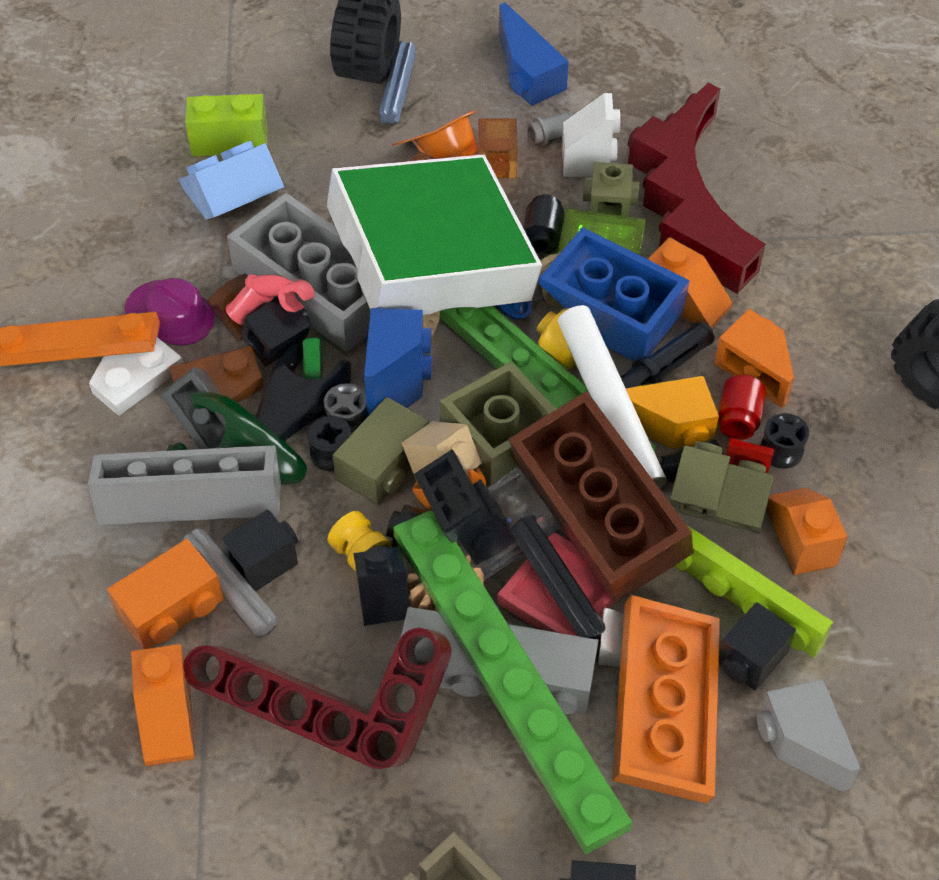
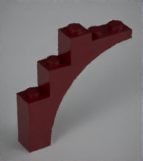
[627,82,766,295]

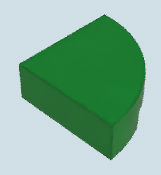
[303,337,324,379]

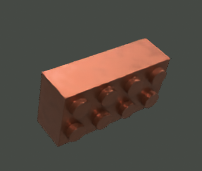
[509,391,694,604]

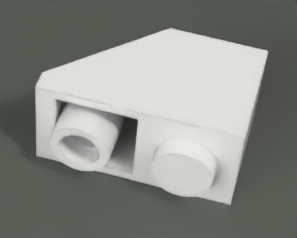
[561,93,620,177]

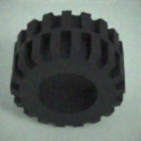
[330,0,401,84]
[891,299,939,410]

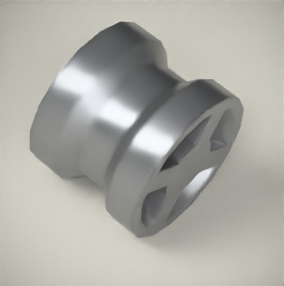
[324,383,368,434]

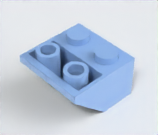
[178,141,284,219]

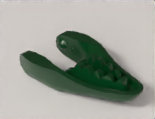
[166,392,307,485]

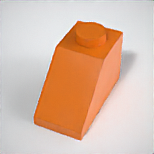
[648,237,733,329]
[714,309,794,408]
[766,488,848,575]
[131,644,195,766]

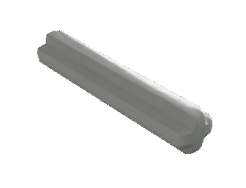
[183,528,277,637]

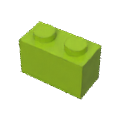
[185,94,268,157]

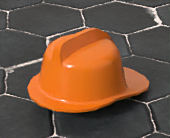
[392,110,478,160]

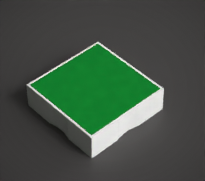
[327,154,542,315]

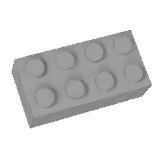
[227,193,371,353]

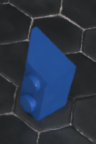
[364,308,432,416]

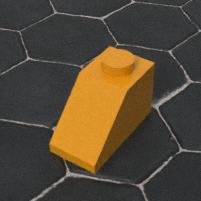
[626,376,719,449]

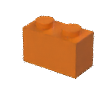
[107,539,224,649]

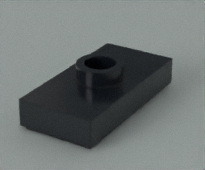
[414,449,492,543]

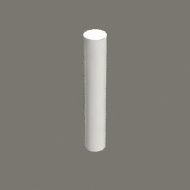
[558,305,667,489]

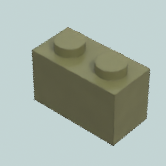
[333,397,429,506]

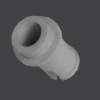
[527,111,573,147]

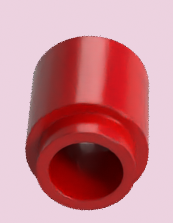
[718,374,766,440]

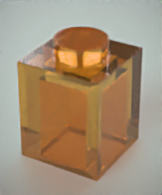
[478,118,518,178]

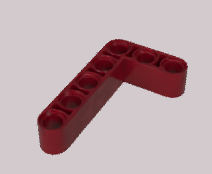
[183,627,452,769]

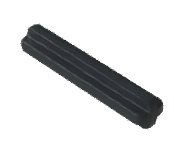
[511,515,606,639]

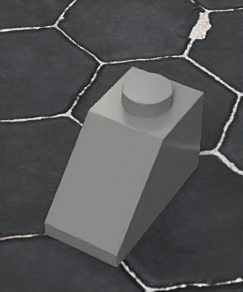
[757,679,861,792]

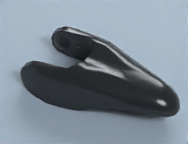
[256,341,351,442]

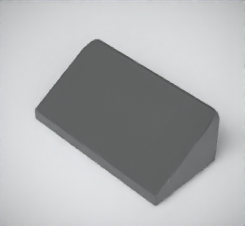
[160,367,226,449]

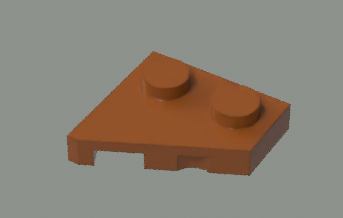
[169,346,263,439]

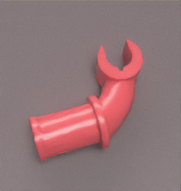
[226,274,315,325]

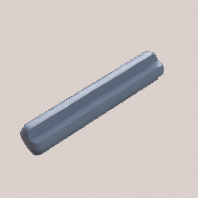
[379,41,416,125]

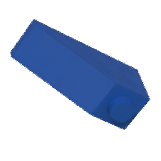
[499,2,569,106]

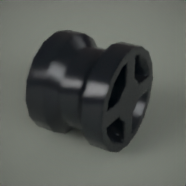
[760,413,809,469]
[308,416,351,472]

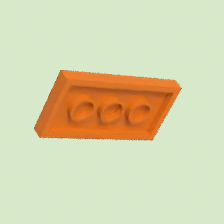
[612,595,720,804]

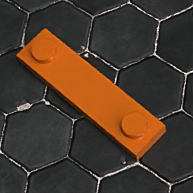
[0,312,160,366]

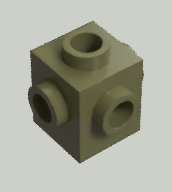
[583,162,640,226]

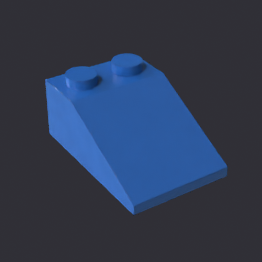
[538,227,690,361]

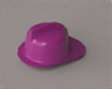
[124,278,215,346]

